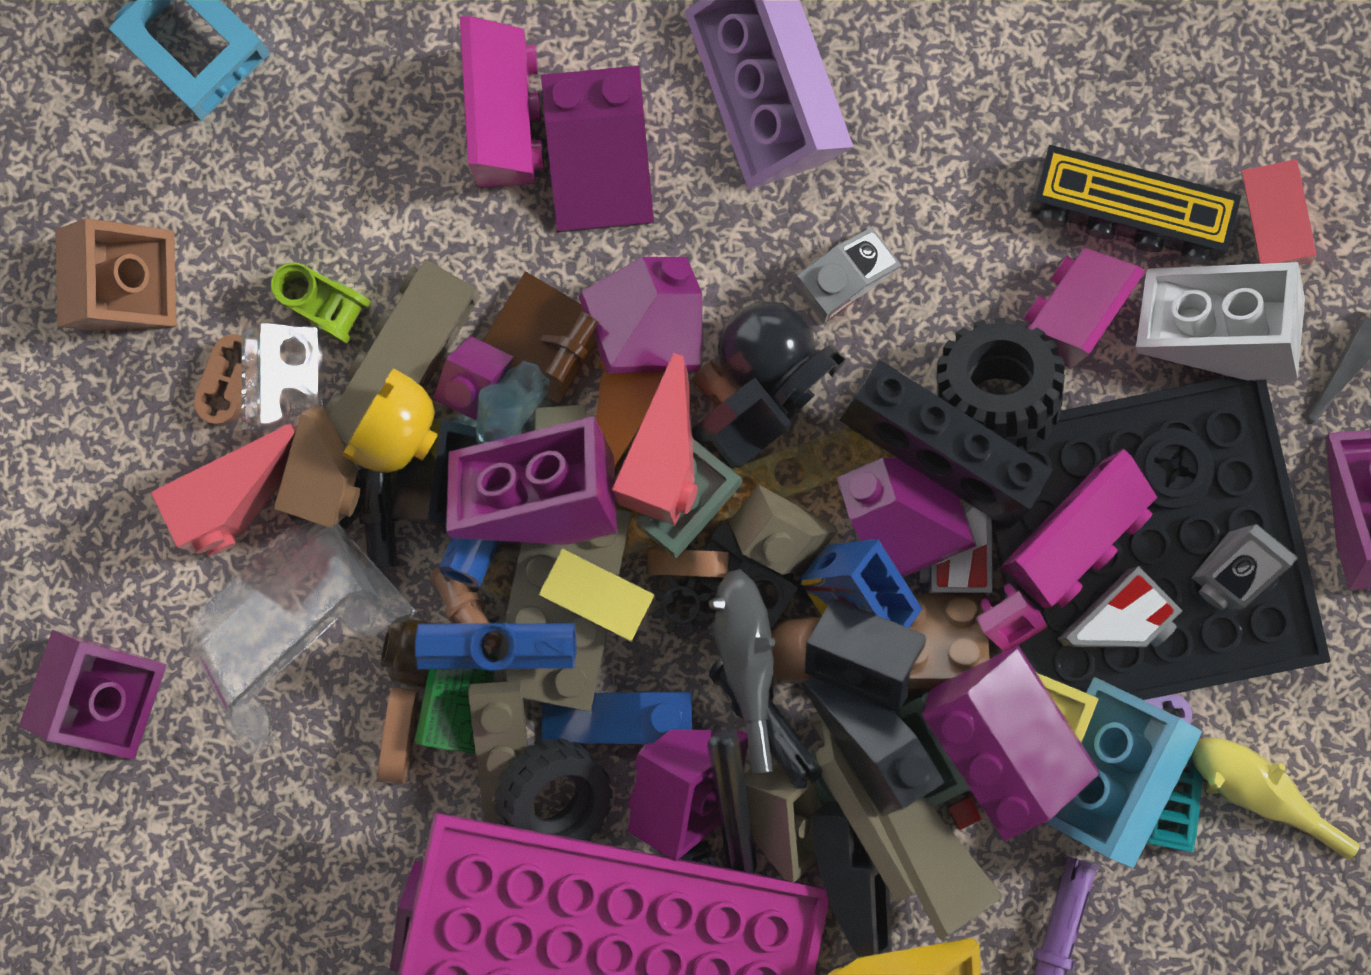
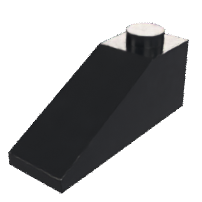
[801,676,944,816]

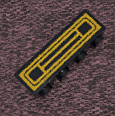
[1027,144,1242,265]

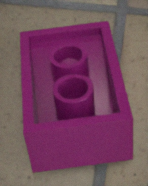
[541,65,654,232]
[447,416,617,545]
[1325,430,1371,590]

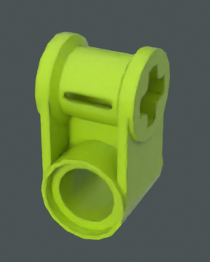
[271,262,371,345]

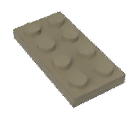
[492,509,632,712]

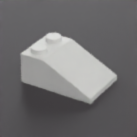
[1136,262,1305,380]

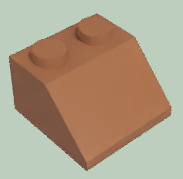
[56,218,176,331]

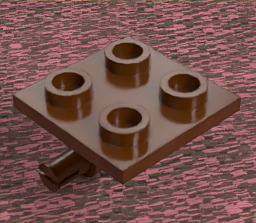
[483,271,599,405]

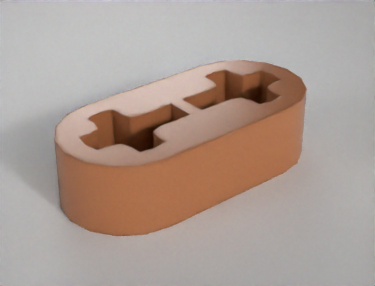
[194,334,260,426]
[646,549,729,578]
[378,687,419,785]

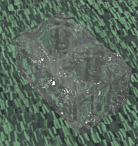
[242,324,323,431]

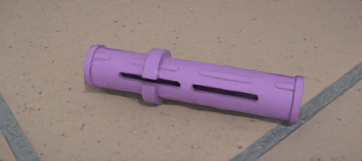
[1034,856,1099,975]

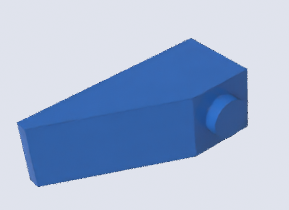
[542,692,692,744]

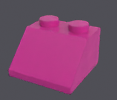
[1022,248,1145,369]

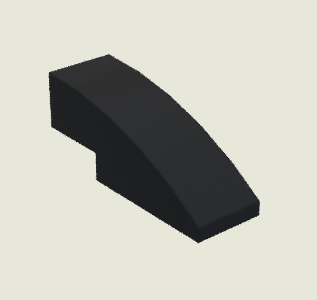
[811,801,892,958]

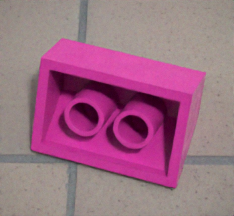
[459,16,544,188]
[1000,449,1157,609]

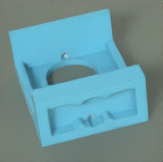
[108,0,270,121]

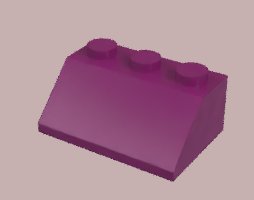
[922,645,1099,841]

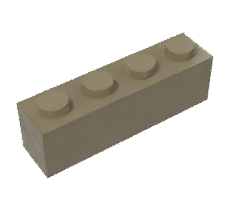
[325,259,481,445]

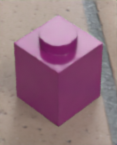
[433,336,514,421]

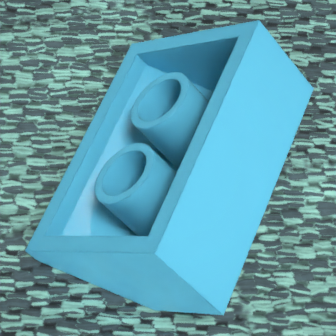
[1045,677,1203,868]

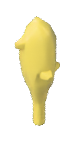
[1191,737,1359,860]

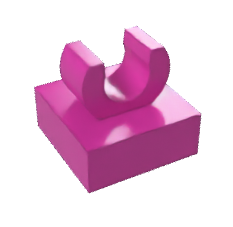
[977,583,1048,652]

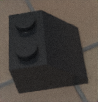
[391,419,504,527]

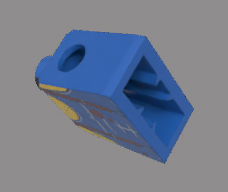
[797,539,922,628]

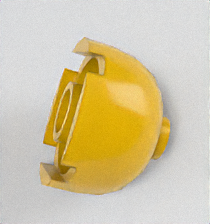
[342,368,438,472]

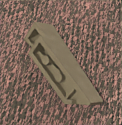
[810,712,1001,939]

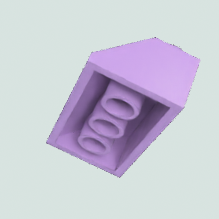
[684,0,854,190]

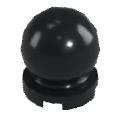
[718,301,846,420]

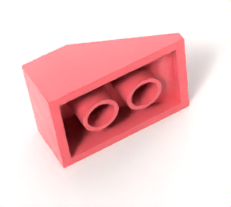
[151,423,297,557]

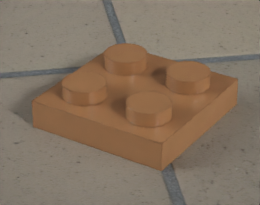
[908,594,989,689]

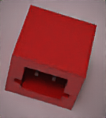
[947,796,982,830]

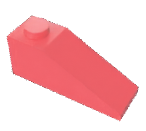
[612,353,698,526]

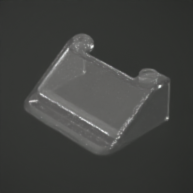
[183,517,416,756]

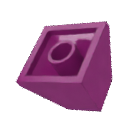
[579,257,703,374]
[837,458,977,578]

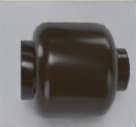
[380,618,436,688]

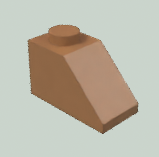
[274,405,360,528]

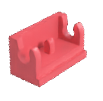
[1241,159,1317,265]

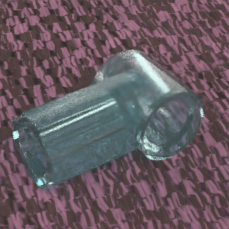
[476,361,549,444]

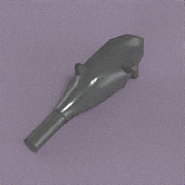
[709,570,775,774]

